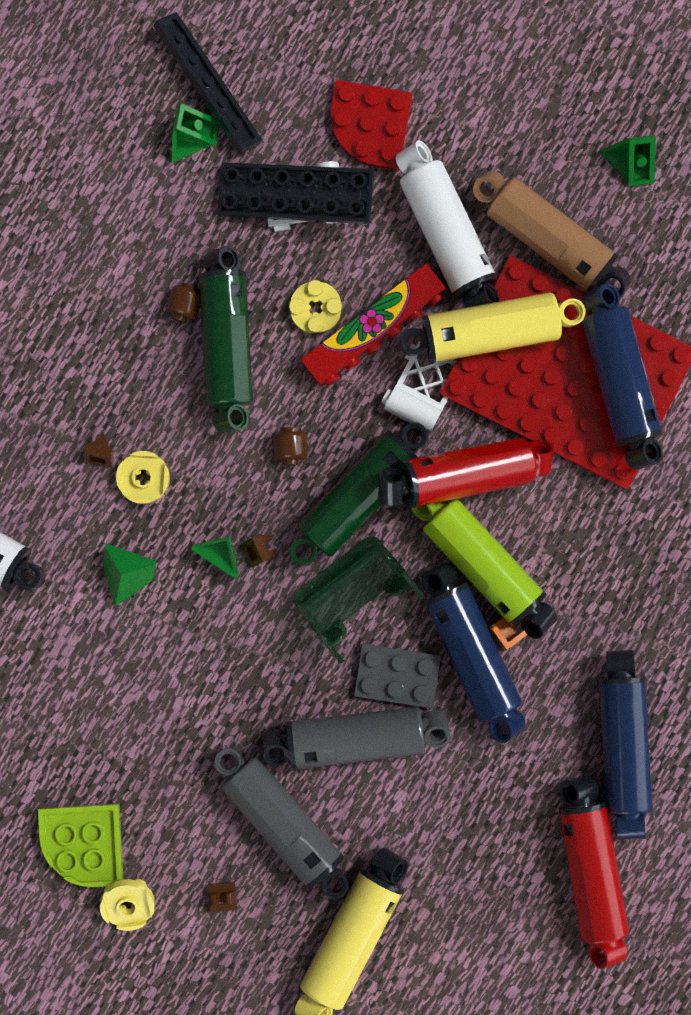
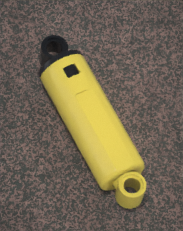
[399,292,586,363]
[295,847,408,1015]

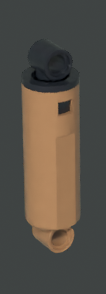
[473,171,630,297]

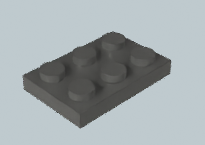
[354,643,441,708]

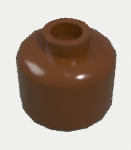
[165,282,201,323]
[273,427,308,466]

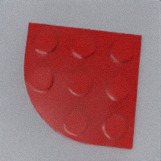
[331,80,413,171]

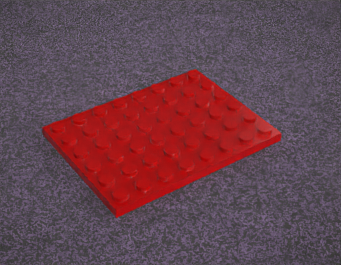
[439,255,691,490]

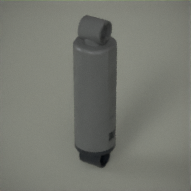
[262,707,451,770]
[215,747,349,899]

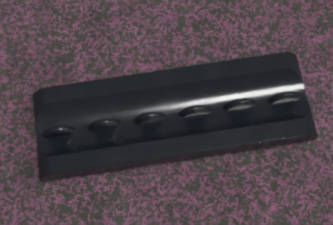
[217,162,375,224]

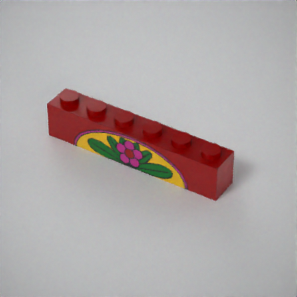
[301,263,446,388]

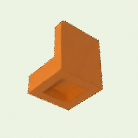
[489,617,527,652]

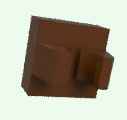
[84,434,114,467]
[241,534,277,568]
[208,881,238,912]

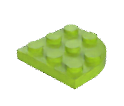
[38,803,124,887]

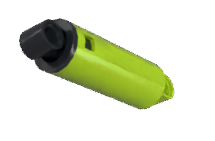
[411,499,557,639]

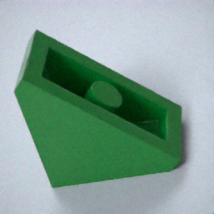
[171,103,220,163]
[598,135,656,187]
[191,536,240,579]
[102,544,157,606]

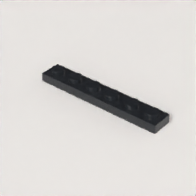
[153,12,262,154]

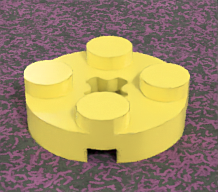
[289,280,342,334]
[116,451,170,504]
[100,879,155,931]

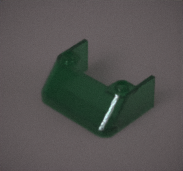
[293,536,425,664]

